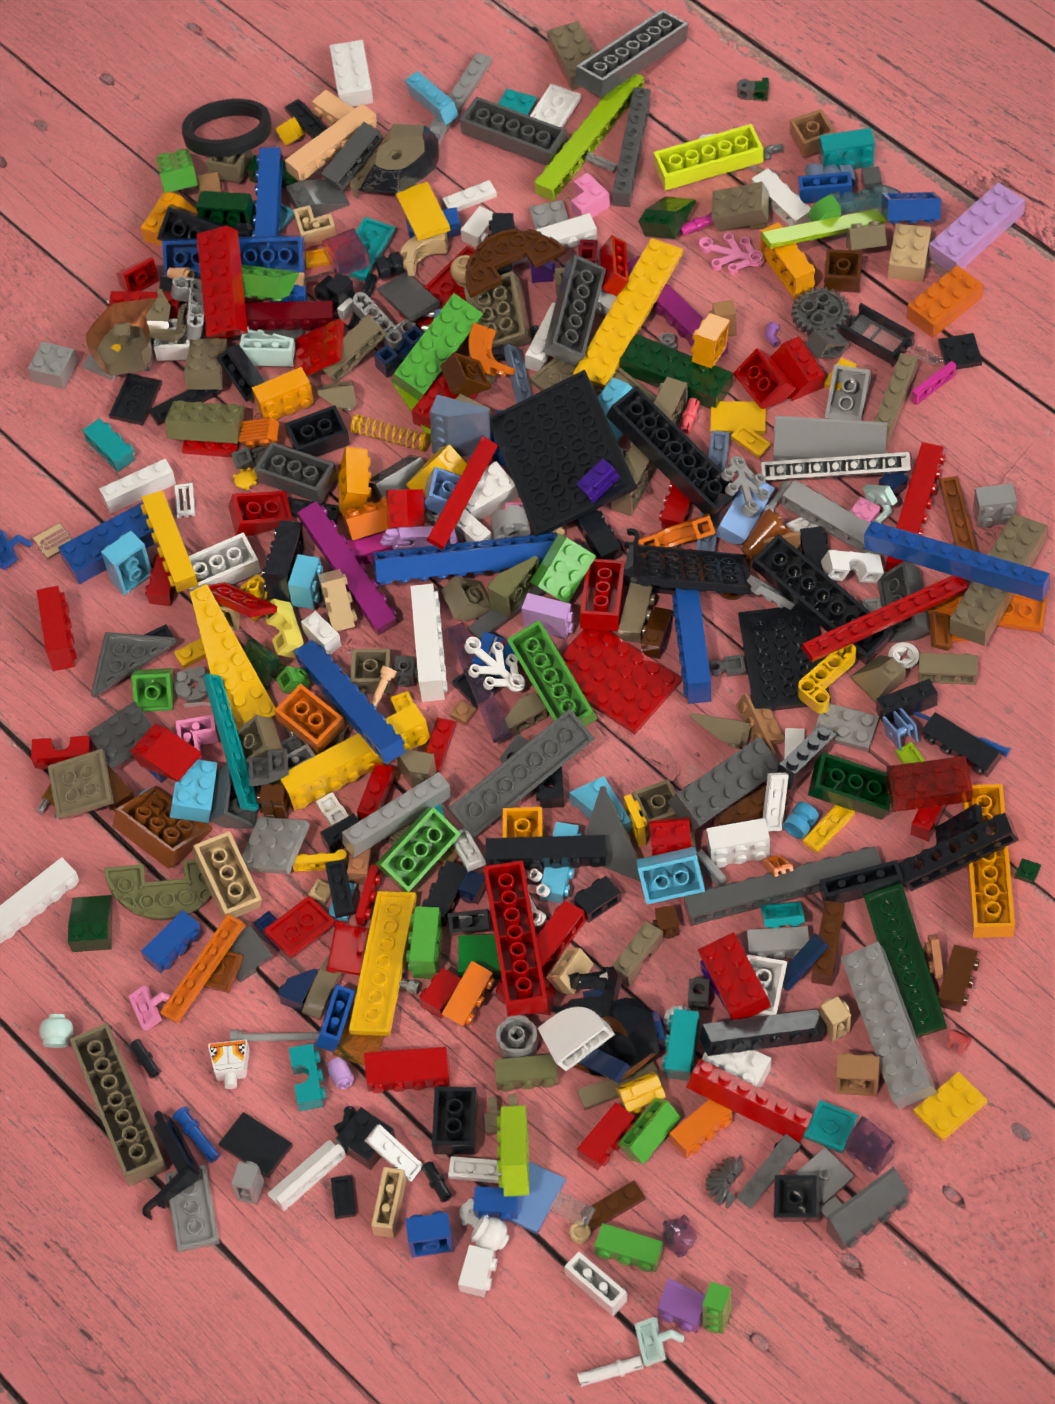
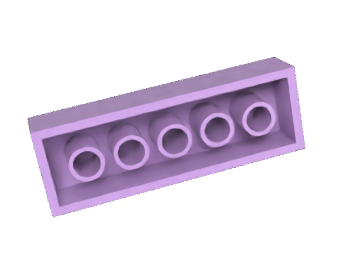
[928,182,1025,271]

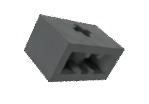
[805,330,849,358]

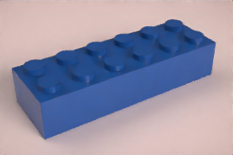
[58,502,155,584]
[672,587,711,704]

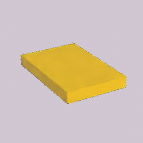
[711,401,766,435]

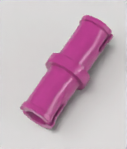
[680,213,714,236]

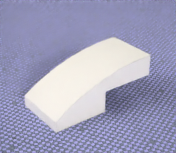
[316,792,349,826]

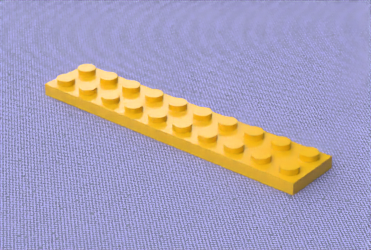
[573,238,683,388]

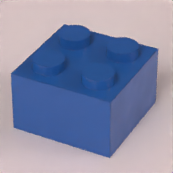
[405,1211,454,1258]

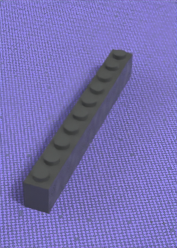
[684,846,882,926]

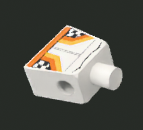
[208,1039,250,1089]

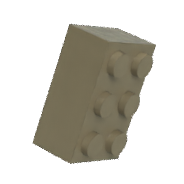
[711,181,769,232]
[184,338,228,390]

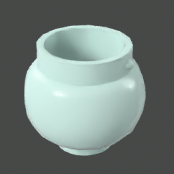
[39,1014,74,1048]

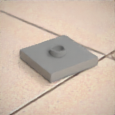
[795,1148,855,1205]

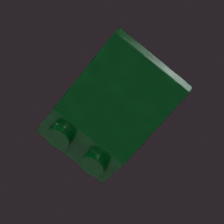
[638,196,696,239]
[68,895,112,952]

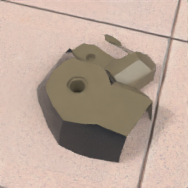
[350,124,439,199]

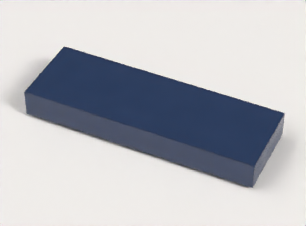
[782,933,829,991]
[578,1049,630,1084]

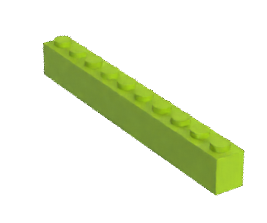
[534,74,644,202]

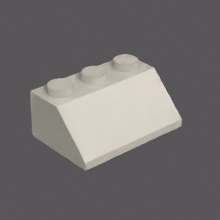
[747,954,787,1018]

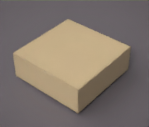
[308,879,331,905]

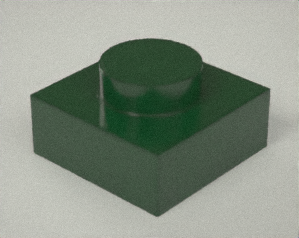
[1015,858,1041,885]

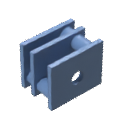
[883,708,919,751]

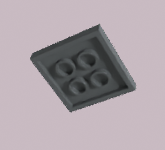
[87,701,152,769]

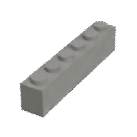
[781,480,880,555]
[342,772,450,858]

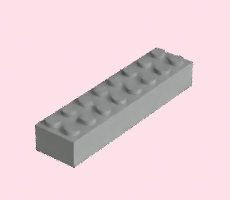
[841,942,937,1109]

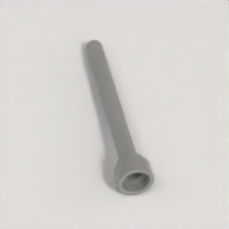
[230,1029,319,1042]

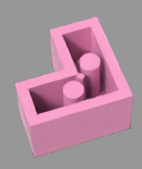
[571,173,610,218]
[175,715,219,760]

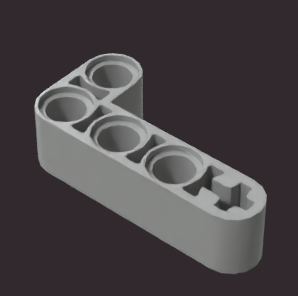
[171,277,204,340]
[353,292,416,350]

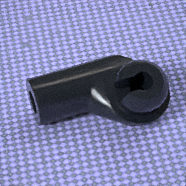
[333,1106,357,1135]

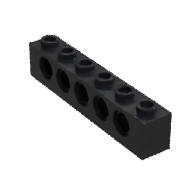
[898,812,1019,892]

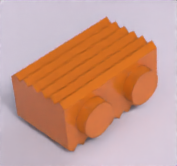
[238,417,279,449]

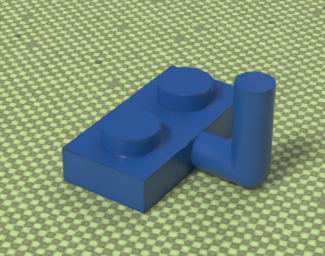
[0,530,32,570]

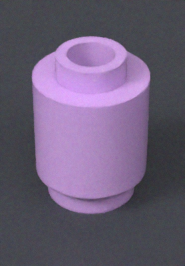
[328,1057,354,1089]

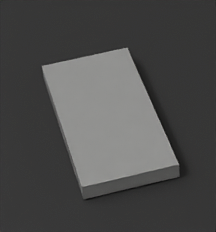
[165,1165,220,1253]

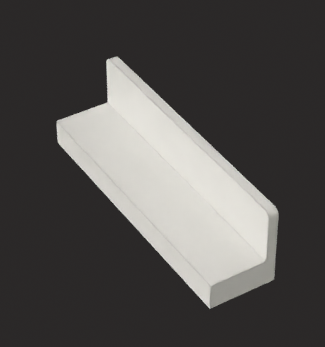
[268,1140,346,1212]

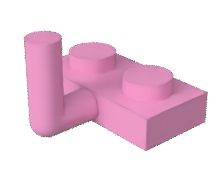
[128,985,171,1031]

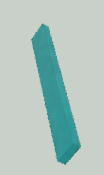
[203,673,259,811]

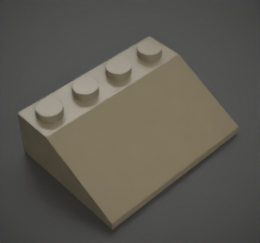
[464,271,533,348]

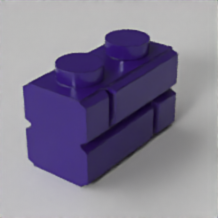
[576,458,620,503]

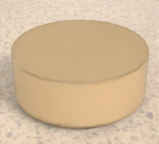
[569,1222,591,1245]

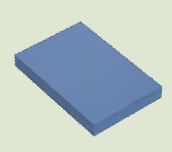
[509,1162,566,1234]

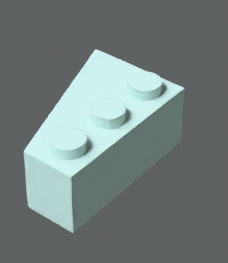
[240,326,296,367]

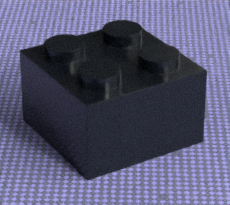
[335,1107,396,1170]
[774,1175,821,1222]

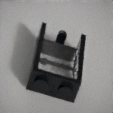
[840,303,915,367]

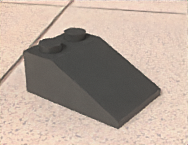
[286,180,349,218]

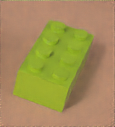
[497,1105,529,1197]

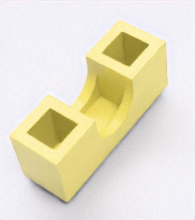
[264,599,304,658]

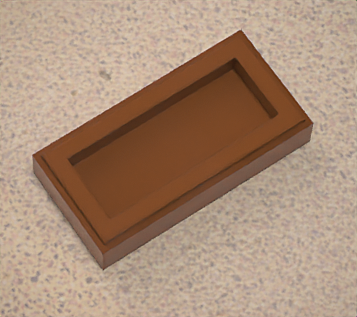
[929,611,951,651]

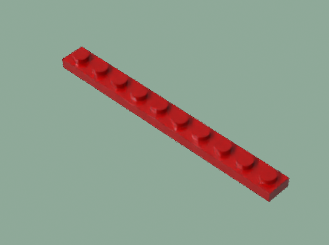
[801,575,969,662]

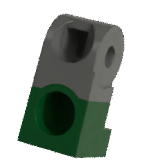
[737,78,769,101]

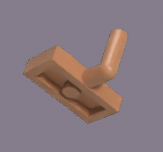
[923,934,944,979]

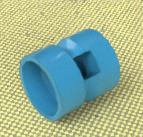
[783,802,819,839]

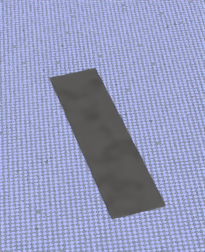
[736,1134,801,1209]

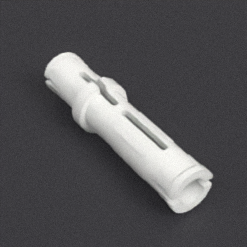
[577,1355,643,1387]

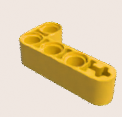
[798,644,856,714]

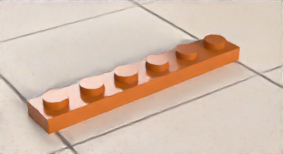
[160,914,245,1024]

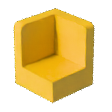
[275,117,305,146]

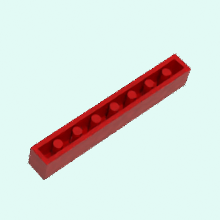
[885,442,946,572]

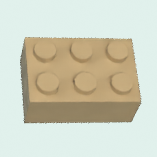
[888,223,931,282]

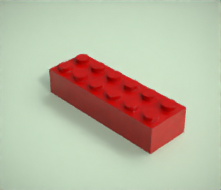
[197,226,248,339]

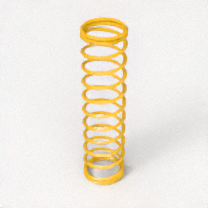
[351,414,429,452]

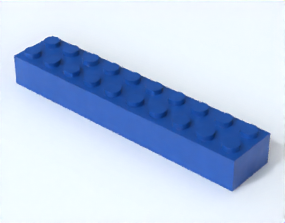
[372,532,558,584]

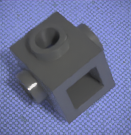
[391,656,418,687]

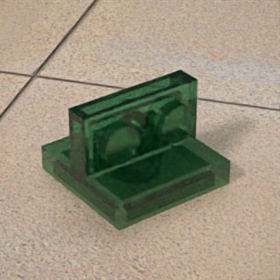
[244,638,286,690]

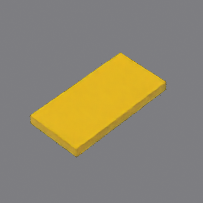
[395,182,451,241]

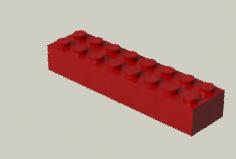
[483,860,548,1017]

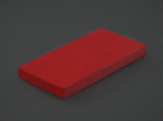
[198,582,277,618]

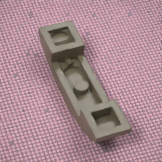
[302,954,342,1020]

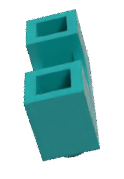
[289,1043,326,1112]

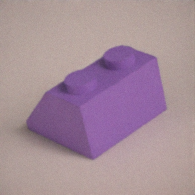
[658,1278,706,1333]

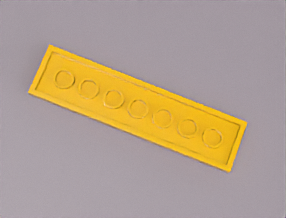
[349,891,417,1036]

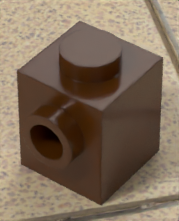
[653,905,679,939]

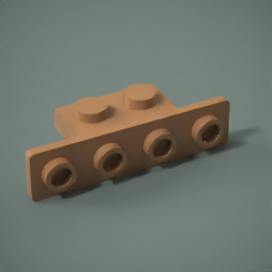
[736,694,785,757]

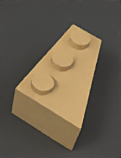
[318,569,357,631]

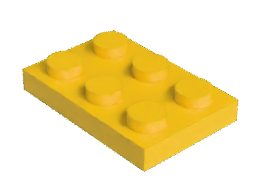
[913,1072,988,1142]

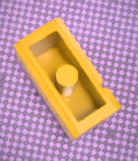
[616,1072,665,1114]

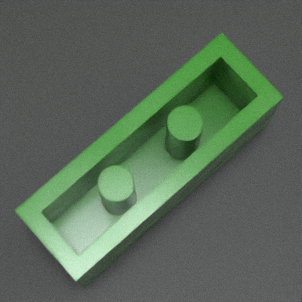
[618,1098,681,1164]
[594,1223,663,1272]
[702,1281,732,1334]

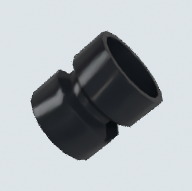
[375,251,405,280]

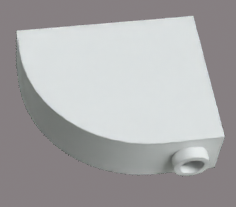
[538,1007,615,1071]

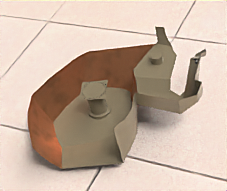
[86,289,187,376]

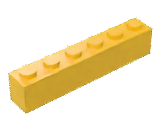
[140,490,198,593]

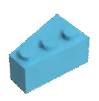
[569,776,632,834]

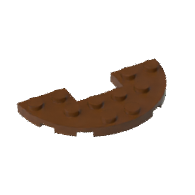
[465,229,566,298]

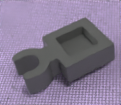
[711,654,746,677]

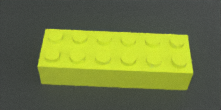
[654,124,763,191]

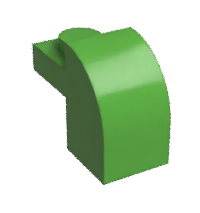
[808,194,841,222]

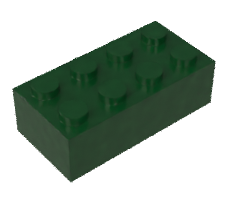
[808,752,896,820]

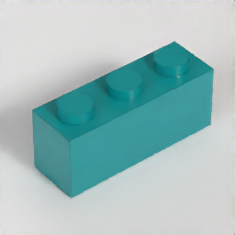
[82,418,135,472]

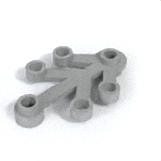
[721,456,770,517]

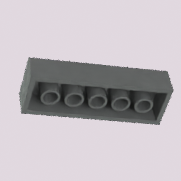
[460,96,567,165]
[543,254,606,366]
[667,737,780,834]

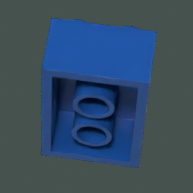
[881,192,941,223]

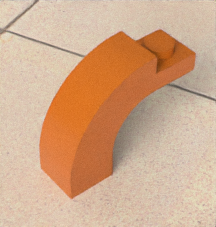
[469,323,515,377]

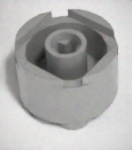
[490,505,531,539]
[496,1015,538,1059]

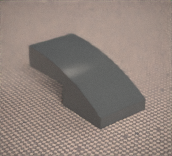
[231,446,268,469]

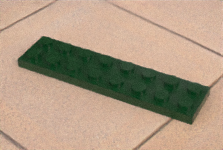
[863,883,947,1038]

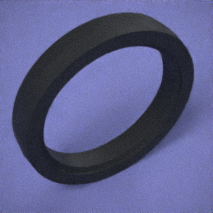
[182,99,272,157]

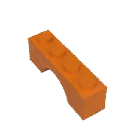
[638,513,716,547]

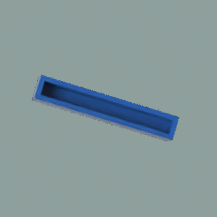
[252,147,283,237]

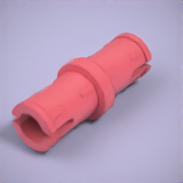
[679,398,700,435]

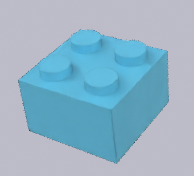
[288,554,323,609]

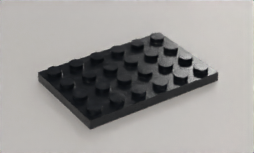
[633,544,751,595]
[738,605,831,711]

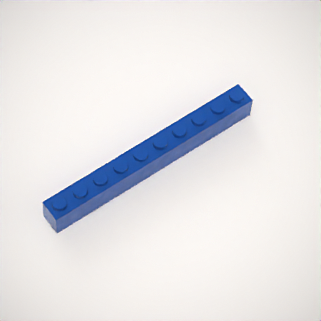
[864,521,1050,602]
[293,640,405,764]

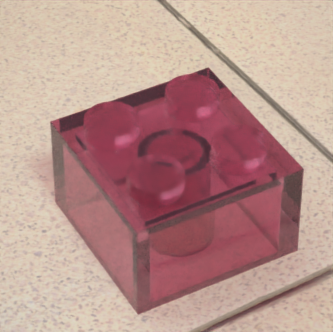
[322,228,370,276]

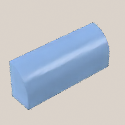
[714,476,775,544]

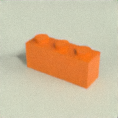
[442,961,495,1027]
[669,1099,732,1159]

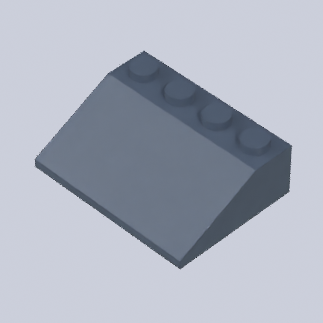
[430,395,491,457]

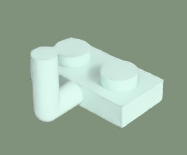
[862,484,898,523]
[635,1317,685,1367]

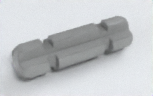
[585,152,617,173]

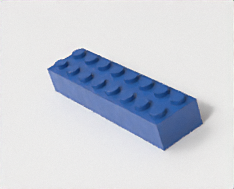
[162,235,306,277]

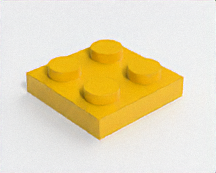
[623,794,648,847]

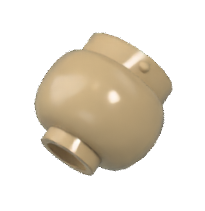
[451,255,470,287]

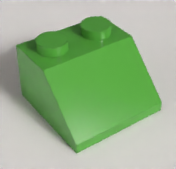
[131,668,174,712]

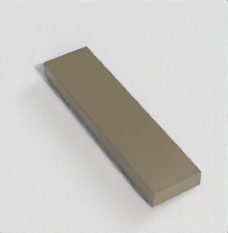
[577,1061,661,1110]

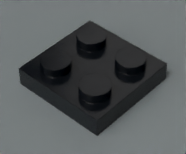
[938,333,982,370]

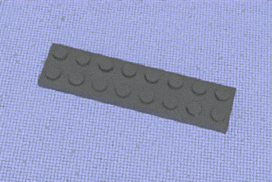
[449,709,595,838]

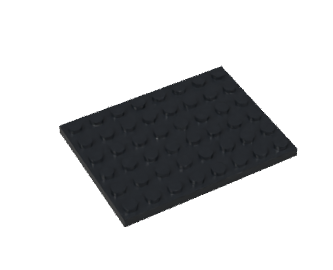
[490,369,638,536]

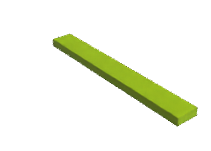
[760,209,886,249]

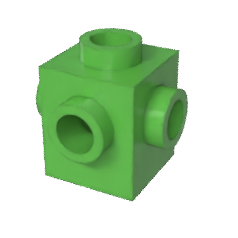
[276,666,311,694]

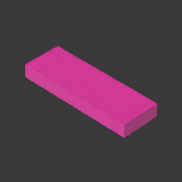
[911,361,956,405]

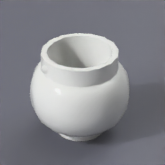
[470,1215,509,1252]

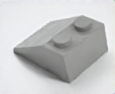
[825,364,872,421]

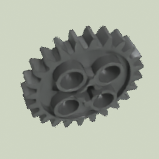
[791,286,850,335]

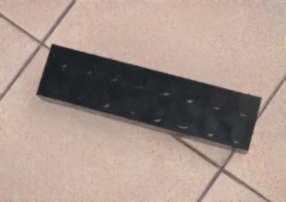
[606,386,740,518]
[752,534,893,665]

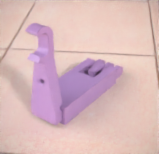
[380,526,469,579]

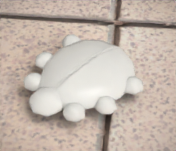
[460,1198,479,1228]

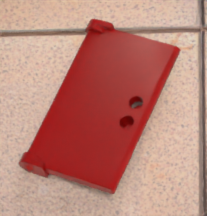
[326,921,370,976]

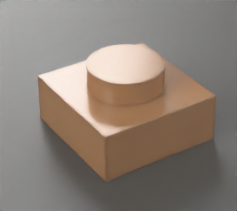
[449,700,477,726]

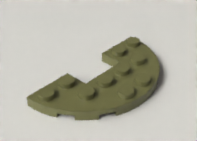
[104,859,212,921]

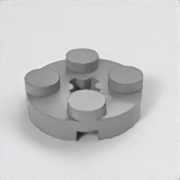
[174,667,209,703]

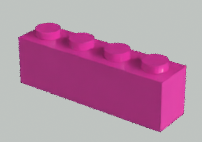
[346,528,397,565]

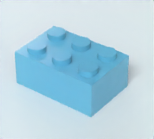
[101,531,152,596]
[170,760,217,823]
[637,847,705,905]

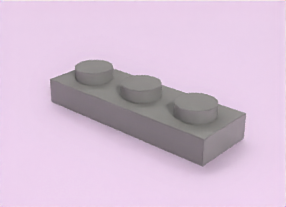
[747,575,795,610]

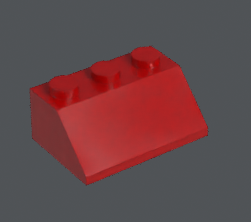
[771,336,825,401]
[733,348,796,409]

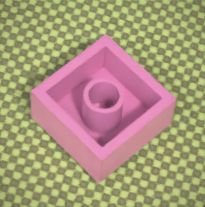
[850,497,881,523]

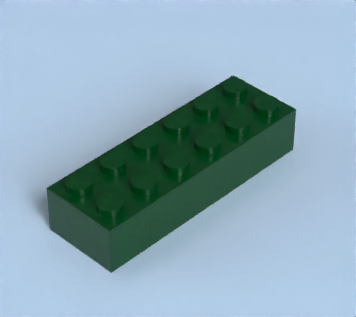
[620,334,733,409]

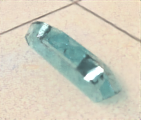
[822,185,901,214]

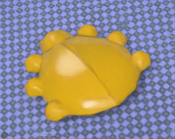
[233,467,257,490]

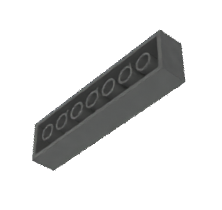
[575,9,689,97]

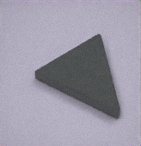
[91,632,177,698]
[585,786,641,882]

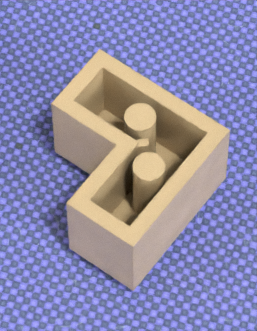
[293,205,337,248]

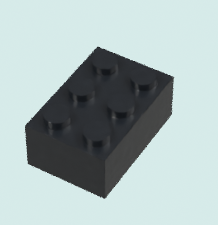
[284,405,350,457]
[432,1087,478,1155]

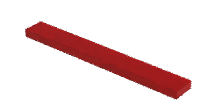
[426,436,498,550]

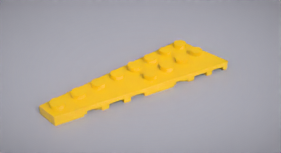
[190,584,276,730]

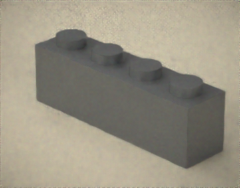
[321,121,384,191]

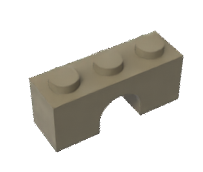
[612,922,663,987]

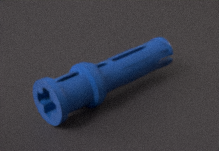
[172,1106,220,1163]

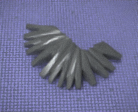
[705,1156,742,1209]

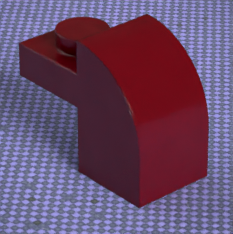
[578,239,598,264]

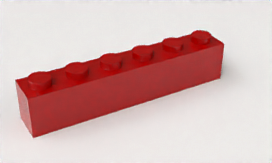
[496,900,587,1004]
[686,1059,813,1143]

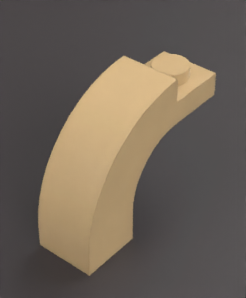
[401,232,449,276]

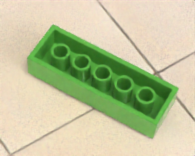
[391,293,483,401]
[507,620,598,726]

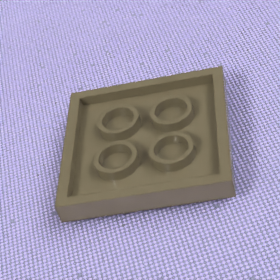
[48,749,114,820]

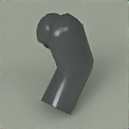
[763,144,783,160]

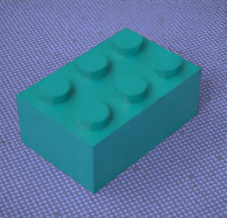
[819,128,875,169]
[662,1008,700,1081]

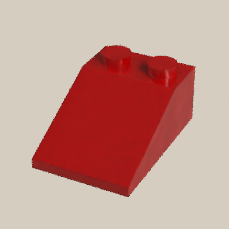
[228,491,293,536]
[130,724,202,782]

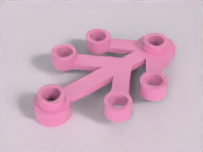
[699,232,765,275]

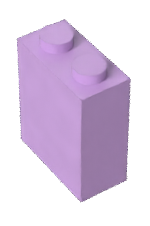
[522,593,575,640]

